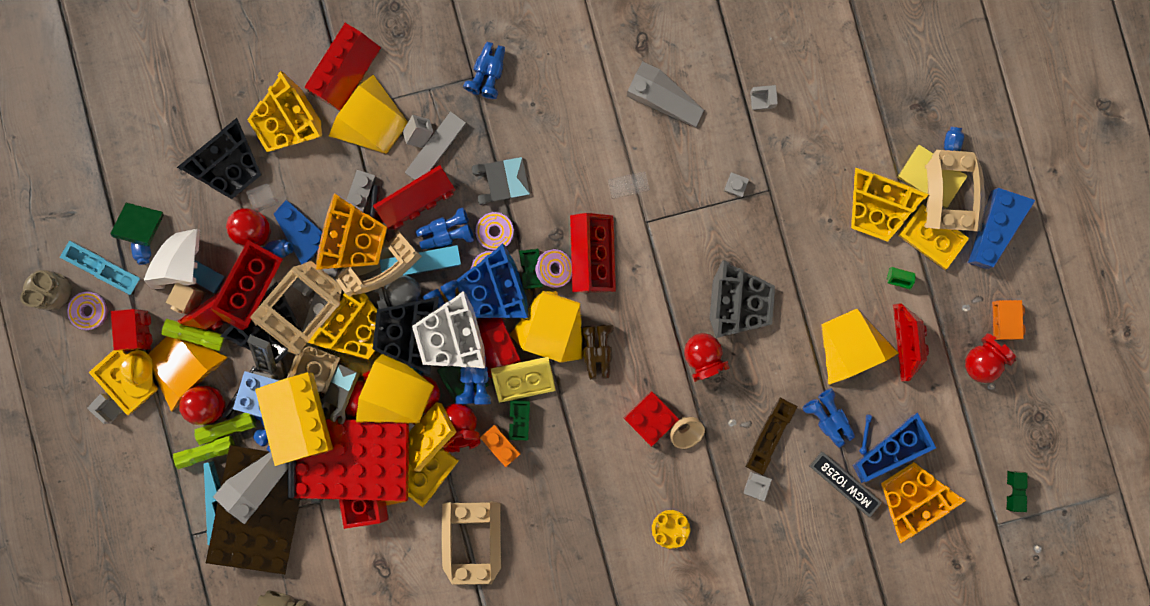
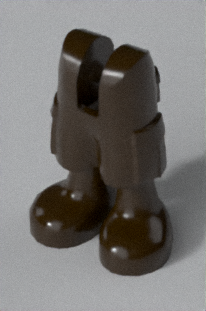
[581,325,614,380]

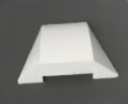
[144,229,200,290]
[412,291,485,368]

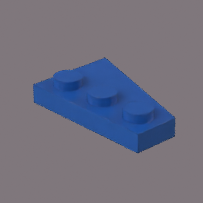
[273,200,322,265]

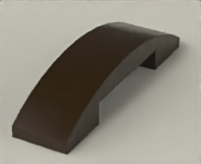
[745,397,798,476]

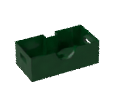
[519,249,543,290]
[509,400,530,441]
[1006,471,1028,512]

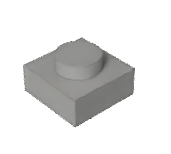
[724,172,749,198]

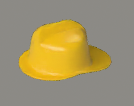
[120,350,153,397]

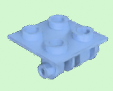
[233,371,279,417]

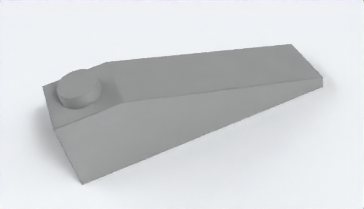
[627,61,704,128]
[213,452,288,524]

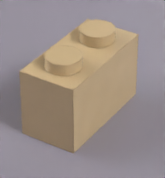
[166,283,206,314]

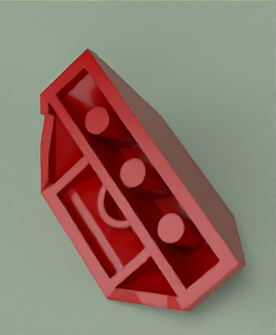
[177,293,224,331]
[893,303,929,381]
[477,318,522,378]

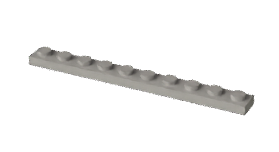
[302,170,376,349]

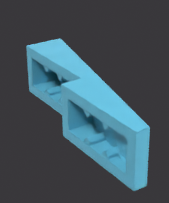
[59,241,140,295]
[379,245,461,275]
[204,461,221,545]

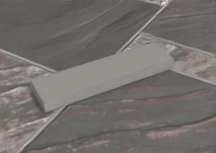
[405,111,466,180]

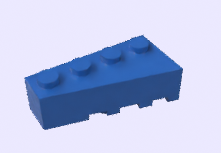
[968,188,1035,269]
[852,413,936,483]

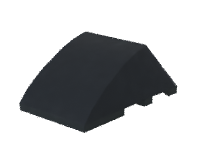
[177,118,262,199]
[220,281,303,364]
[372,297,439,375]

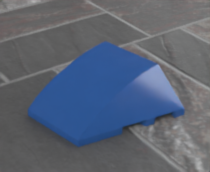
[456,243,529,318]

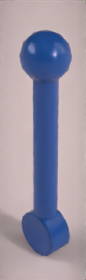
[859,414,871,455]

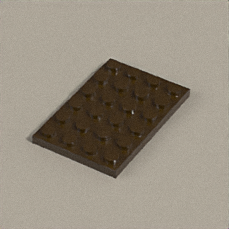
[205,445,301,575]

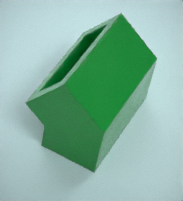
[886,267,916,290]

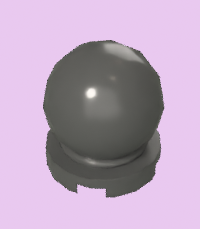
[374,275,422,309]

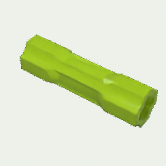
[161,318,224,351]
[194,413,257,445]
[173,436,235,469]

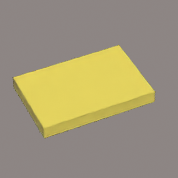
[897,145,967,209]
[491,357,556,403]

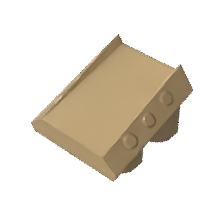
[287,345,340,394]

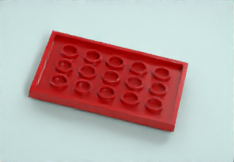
[294,419,409,501]

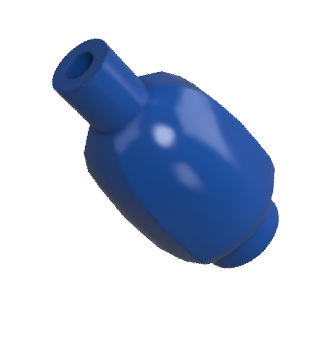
[944,127,964,151]
[262,239,293,258]
[131,242,151,265]

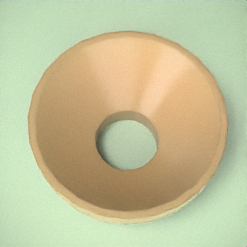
[670,417,705,449]

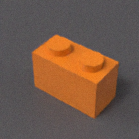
[992,300,1026,340]
[480,424,521,467]

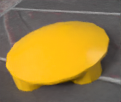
[652,510,690,549]

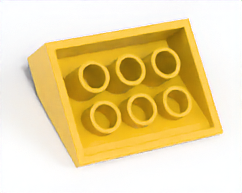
[255,372,333,466]

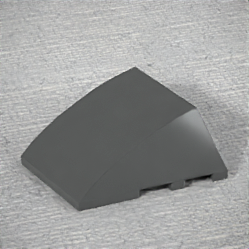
[710,260,775,338]

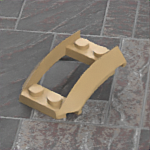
[924,150,985,231]
[334,230,422,297]
[250,261,342,355]
[442,501,501,585]

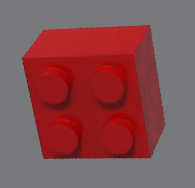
[111,309,153,351]
[623,391,679,447]

